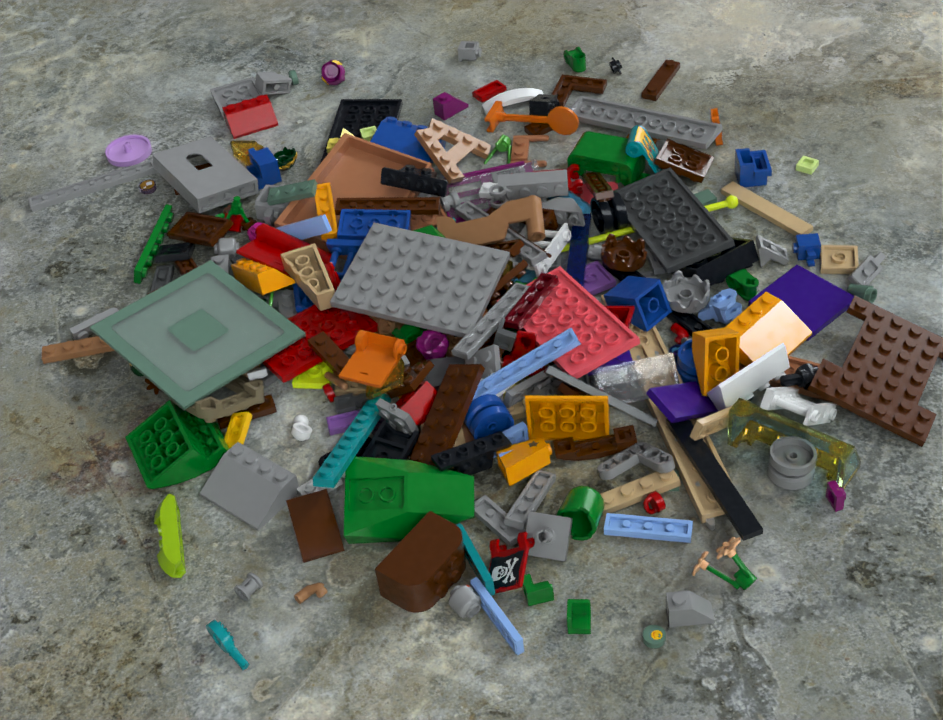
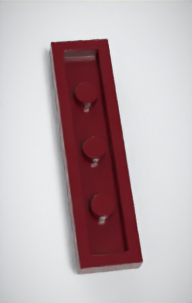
[504,273,559,330]

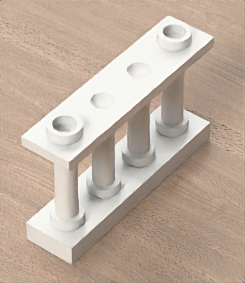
[502,223,571,278]
[760,386,837,426]

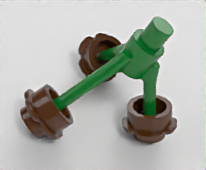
[222,196,257,238]

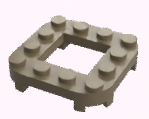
[170,375,265,423]

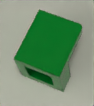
[523,574,554,606]
[567,599,591,634]

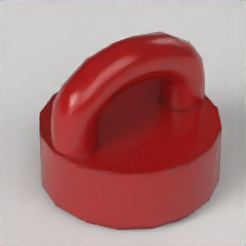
[643,491,666,515]

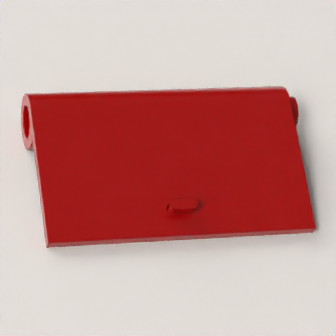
[236,223,332,277]

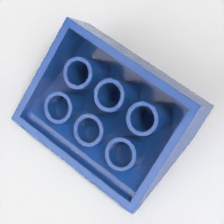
[370,117,446,163]

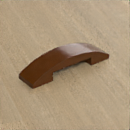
[553,425,637,461]

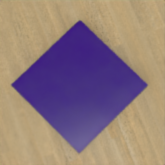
[748,265,854,341]

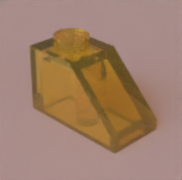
[230,141,264,166]

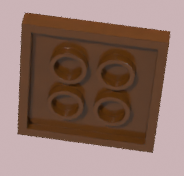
[654,138,714,183]

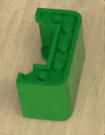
[567,131,646,186]

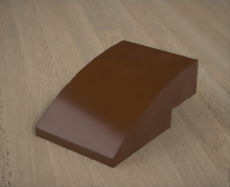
[286,489,345,563]

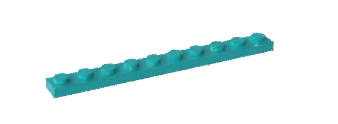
[313,392,391,488]

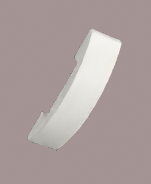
[482,88,543,115]

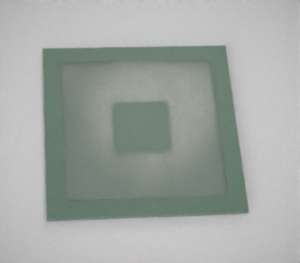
[90,260,306,410]

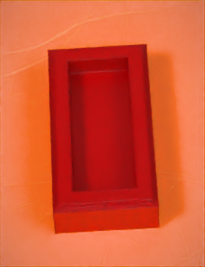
[472,80,507,103]

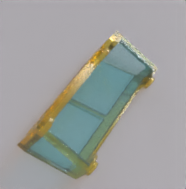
[728,398,861,489]

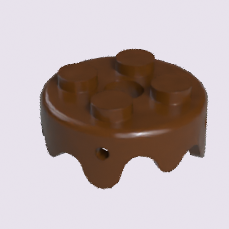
[601,234,648,272]

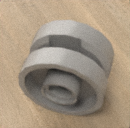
[767,436,817,490]

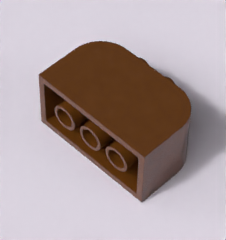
[375,511,466,613]

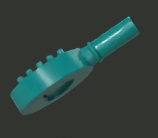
[206,620,250,670]

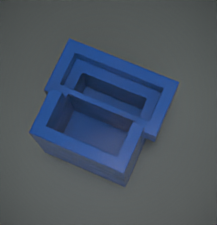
[246,147,282,190]
[735,148,772,187]

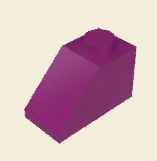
[433,92,469,120]

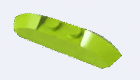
[154,494,186,578]

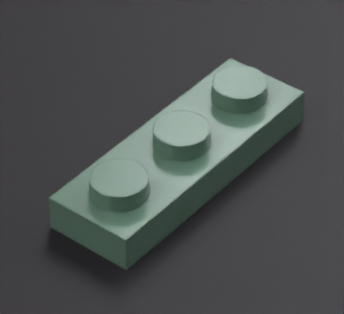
[266,179,318,206]

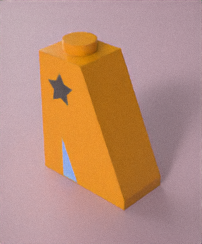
[496,437,552,486]

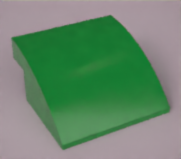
[125,400,229,489]

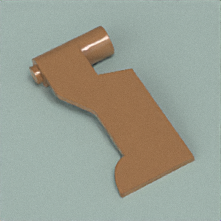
[436,195,545,246]

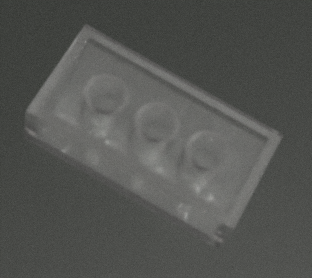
[592,353,680,407]

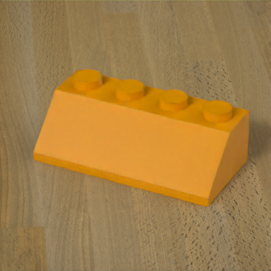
[231,258,296,295]

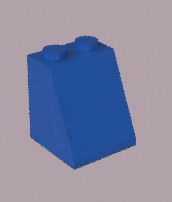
[603,276,672,332]

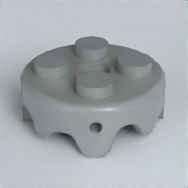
[663,271,710,314]

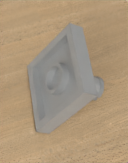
[526,511,573,561]

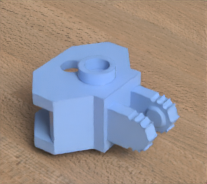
[698,288,742,324]

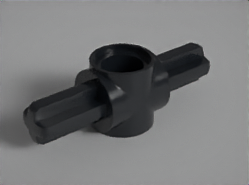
[780,363,818,390]

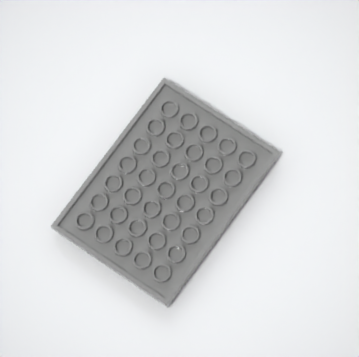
[330,223,510,338]

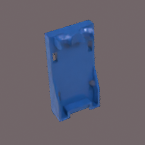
[337,209,411,240]

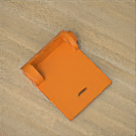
[338,330,407,388]

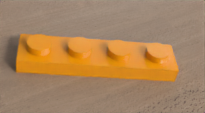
[315,182,338,240]

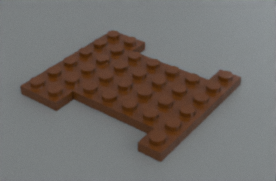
[808,296,943,447]

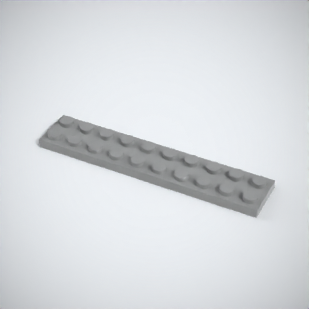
[569,96,723,149]

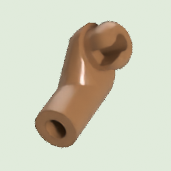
[294,582,328,604]

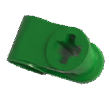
[563,47,586,72]
[726,269,759,301]

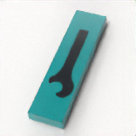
[456,523,495,596]

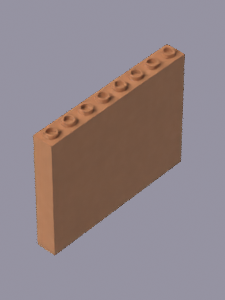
[274,133,434,260]

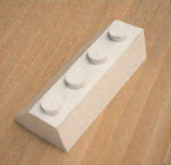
[707,343,790,411]

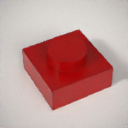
[225,213,243,233]

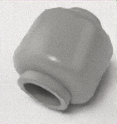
[214,238,239,260]
[449,585,481,618]

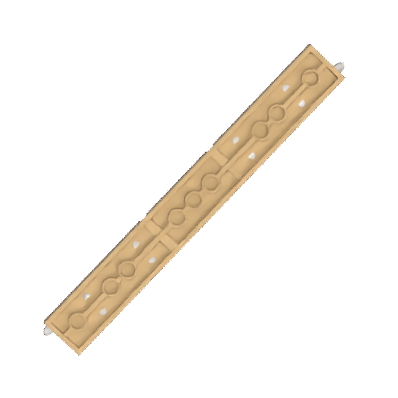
[601,294,732,530]

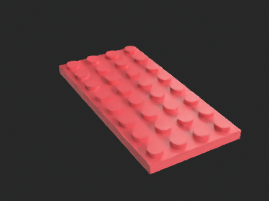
[497,266,640,379]

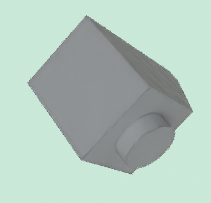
[255,72,292,95]
[666,590,715,627]

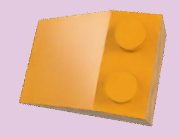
[692,327,740,396]

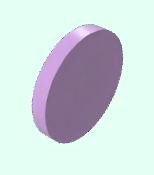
[105,134,152,167]

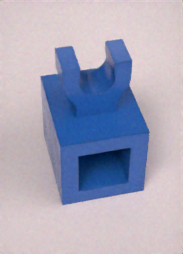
[792,233,821,267]

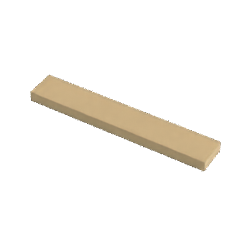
[721,181,813,236]

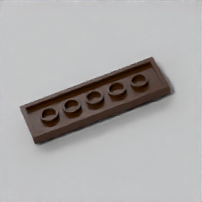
[409,364,485,467]

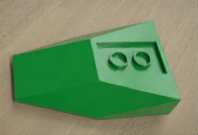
[344,456,475,544]

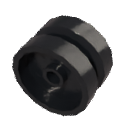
[590,191,628,234]

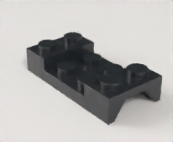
[361,420,420,460]

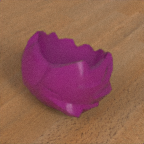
[416,330,449,360]

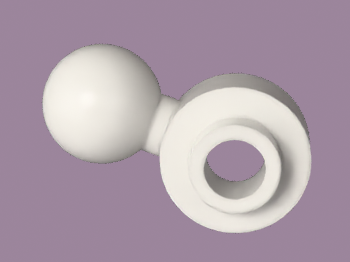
[291,415,312,441]

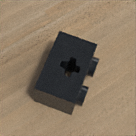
[529,94,560,116]

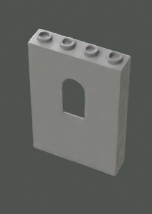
[152,136,259,213]

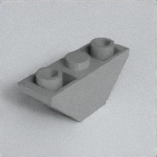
[542,197,585,226]

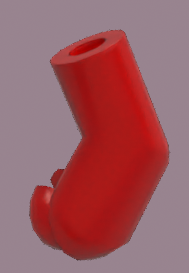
[671,323,689,346]

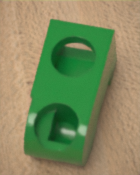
[391,324,427,345]

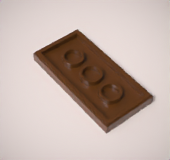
[166,211,234,247]

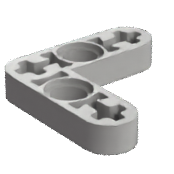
[597,442,675,480]

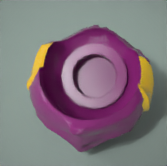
[321,60,345,86]

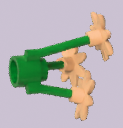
[692,537,757,591]

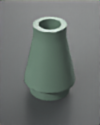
[847,283,877,303]

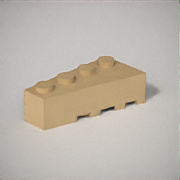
[280,243,335,311]

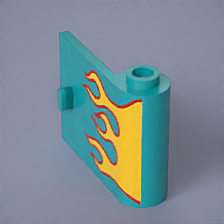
[625,125,665,173]

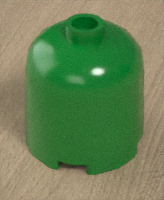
[557,486,605,541]

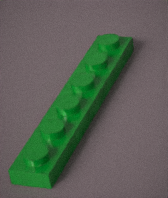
[134,204,174,284]

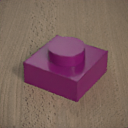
[826,480,846,512]

